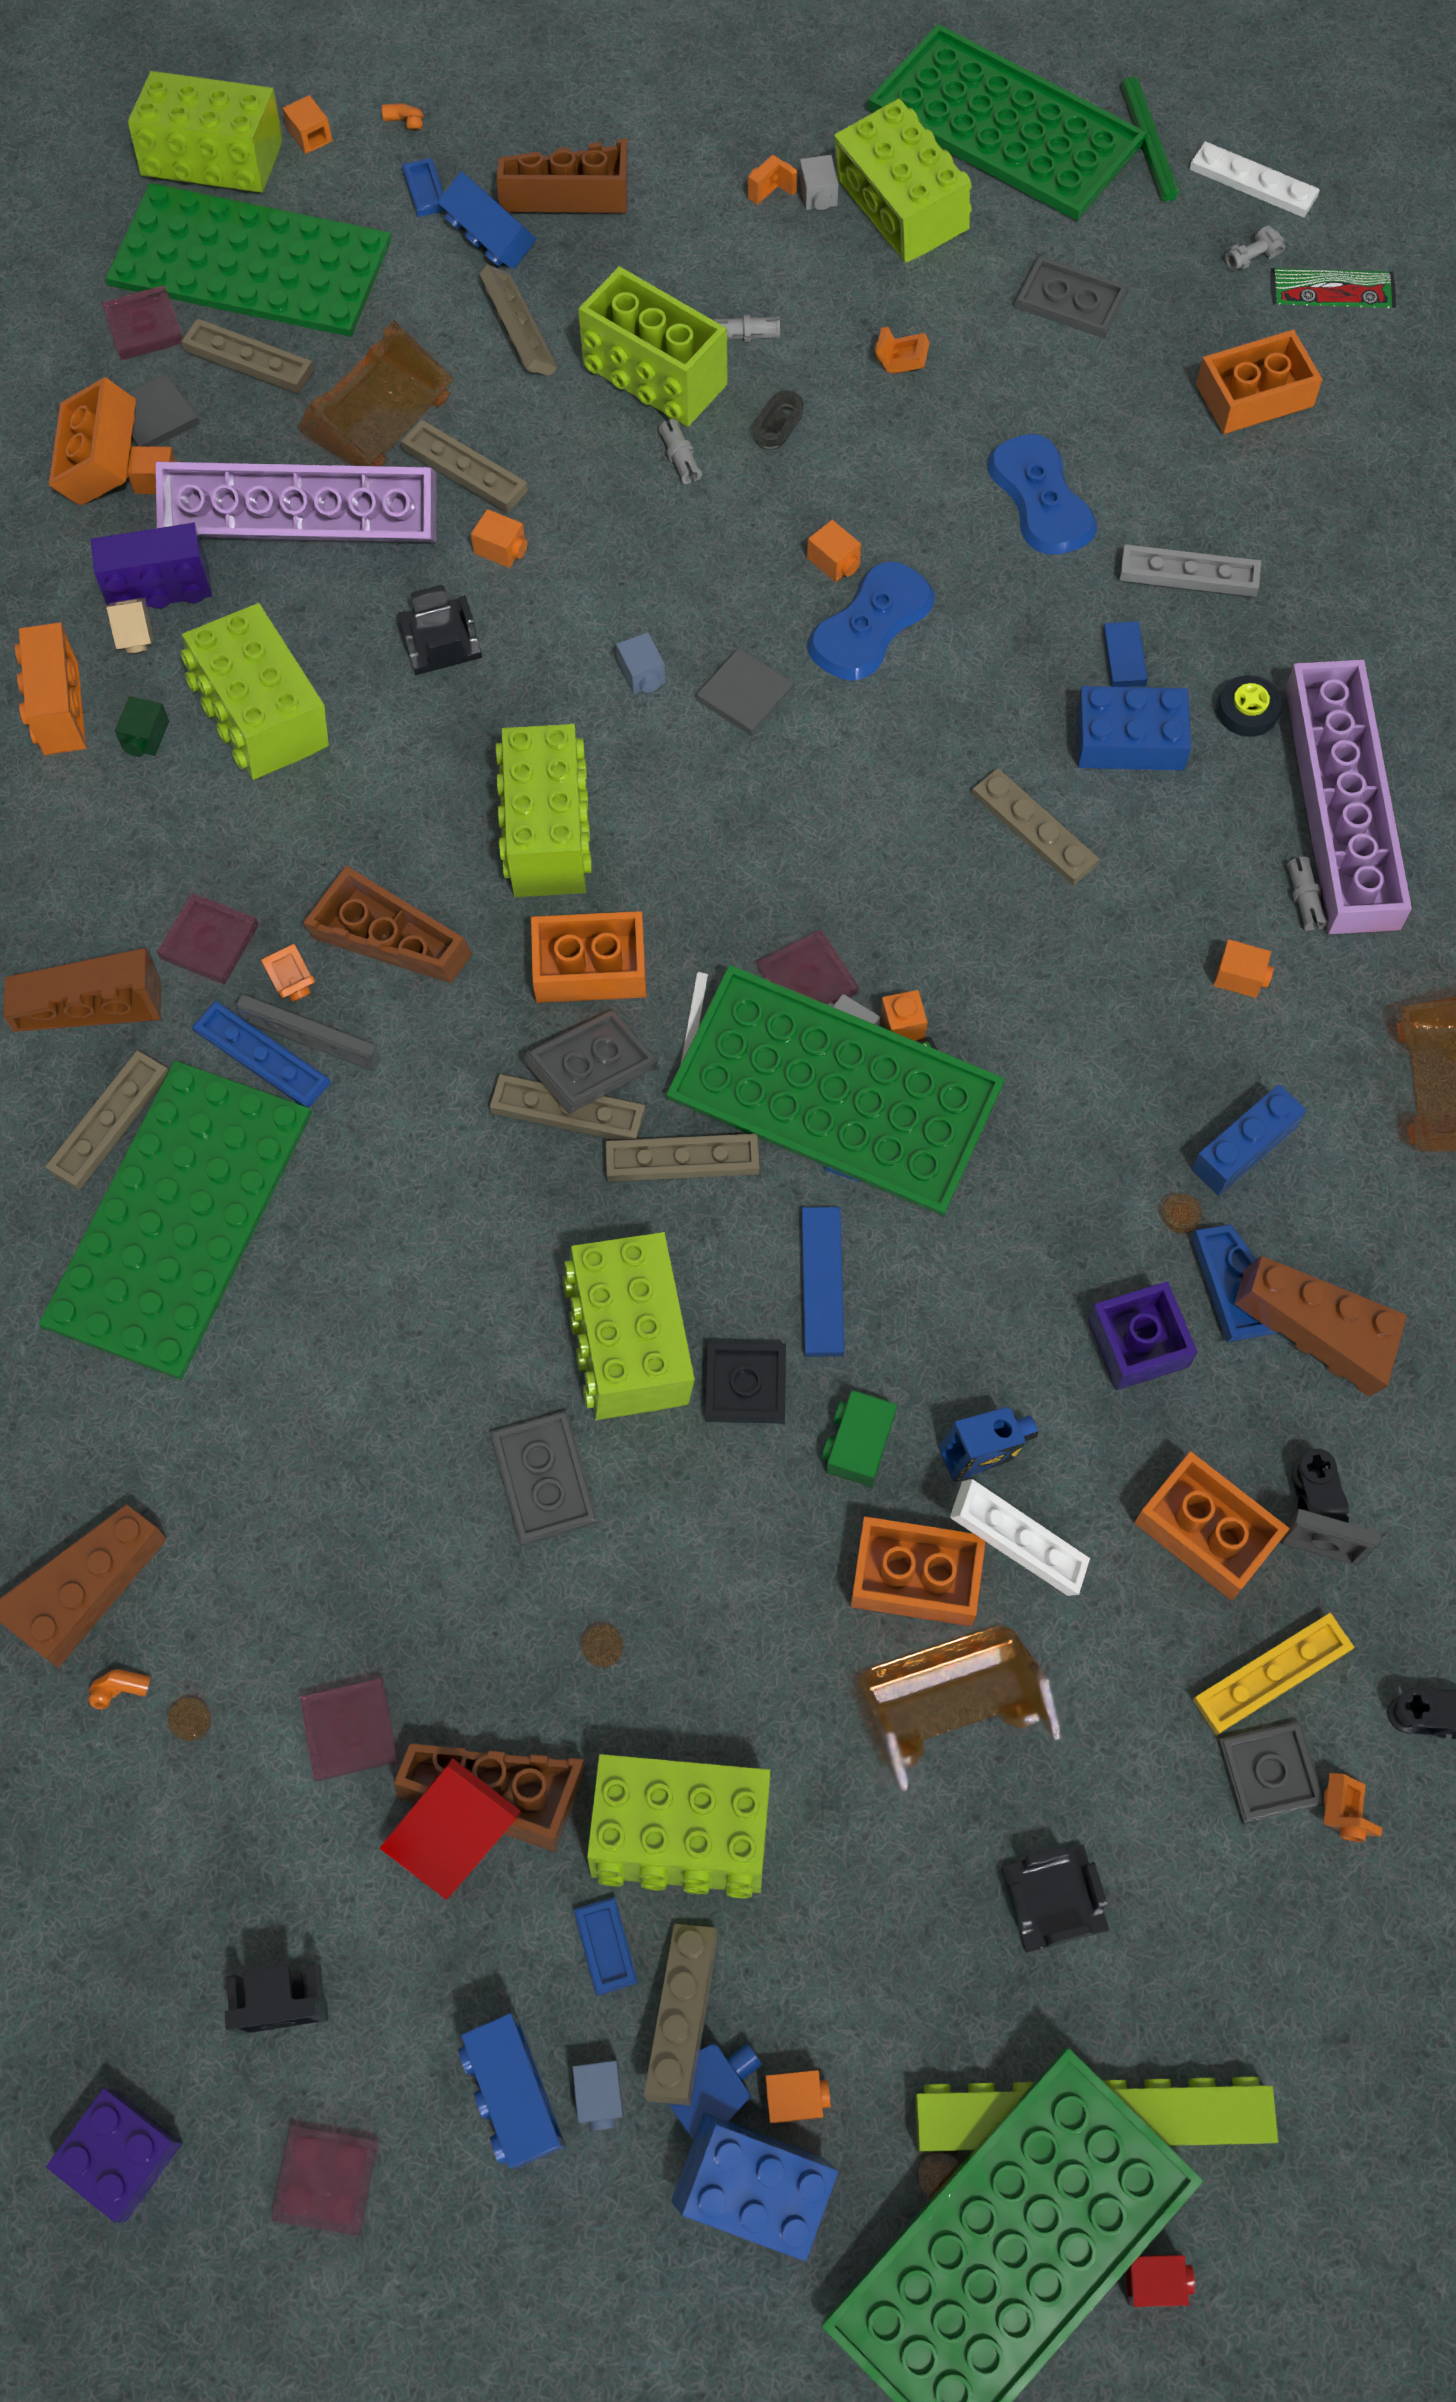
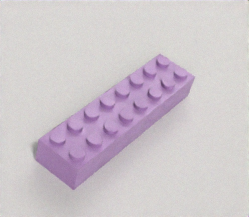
[156,462,436,543]
[1285,660,1412,934]

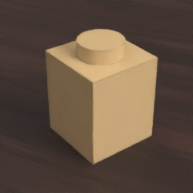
[106,597,154,653]

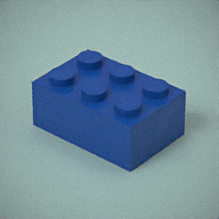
[1077,686,1191,771]
[458,2013,566,2169]
[671,2112,839,2261]

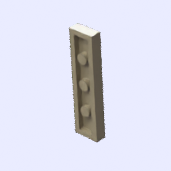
[479,264,558,376]
[181,318,314,394]
[401,419,528,513]
[972,768,1100,886]
[45,1050,169,1191]
[490,1074,646,1140]
[606,1134,760,1182]
[644,1924,719,2106]

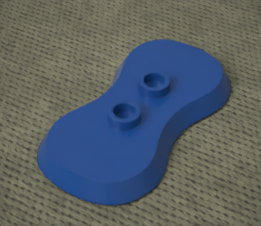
[987,434,1097,555]
[807,561,935,680]

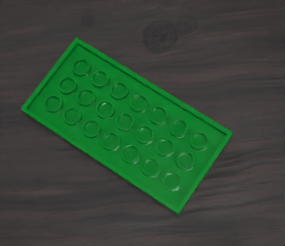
[867,24,1147,221]
[105,183,392,337]
[666,964,1005,1217]
[38,1060,312,1381]
[821,2046,1204,2402]

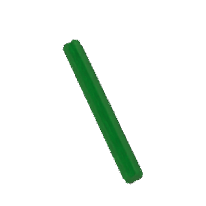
[1121,76,1179,202]

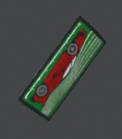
[1270,268,1396,308]

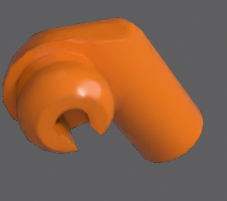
[382,104,424,130]
[88,1669,151,1709]

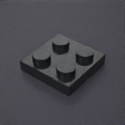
[705,1342,786,1424]

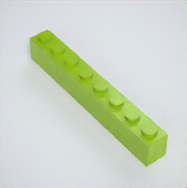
[914,2077,1279,2152]

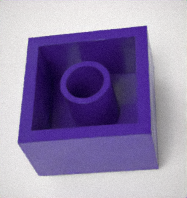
[1088,1281,1198,1390]
[46,2088,183,2223]

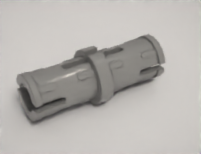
[714,315,780,342]
[659,419,702,484]
[1287,857,1328,931]

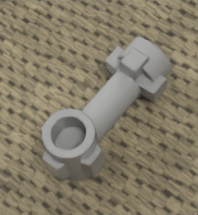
[1225,225,1285,271]

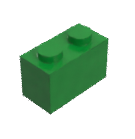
[822,1390,898,1488]

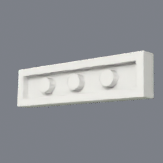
[1190,141,1320,217]
[950,1479,1090,1596]

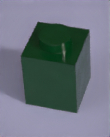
[115,696,170,757]

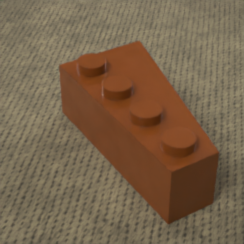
[497,138,628,213]
[303,865,472,983]
[4,948,161,1032]
[1234,1256,1407,1397]
[0,1504,167,1668]
[394,1744,584,1852]

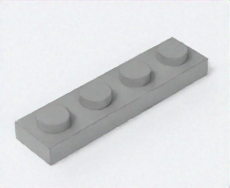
[1119,544,1261,597]

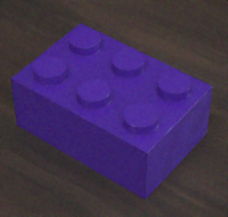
[90,522,213,608]

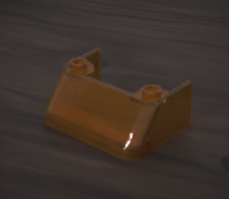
[858,1627,1062,1792]

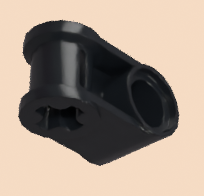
[1291,1449,1349,1523]
[1387,1688,1456,1739]

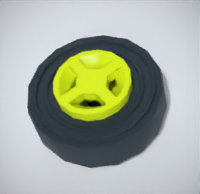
[1217,675,1282,737]

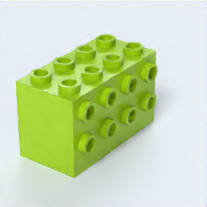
[128,71,283,193]
[834,98,972,263]
[578,266,728,427]
[180,603,329,780]
[496,724,592,897]
[562,1232,695,1421]
[587,1754,771,1898]

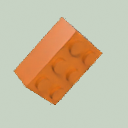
[1196,329,1323,434]
[49,377,136,505]
[15,622,86,755]
[531,911,647,1003]
[1134,1451,1290,1601]
[851,1516,986,1627]

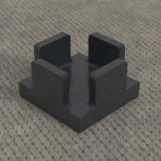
[397,585,482,675]
[1001,1845,1109,1953]
[224,1962,329,2034]

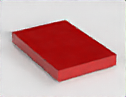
[379,1758,520,1900]

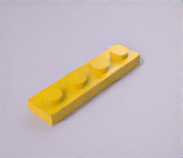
[1192,1613,1355,1736]

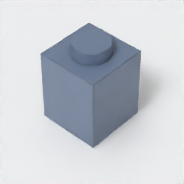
[616,632,666,695]
[573,2060,624,2132]

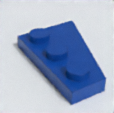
[1191,1224,1281,1343]

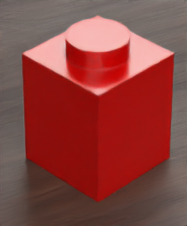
[1125,2254,1195,2307]

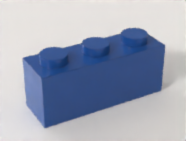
[437,171,537,269]
[1192,1084,1306,1196]

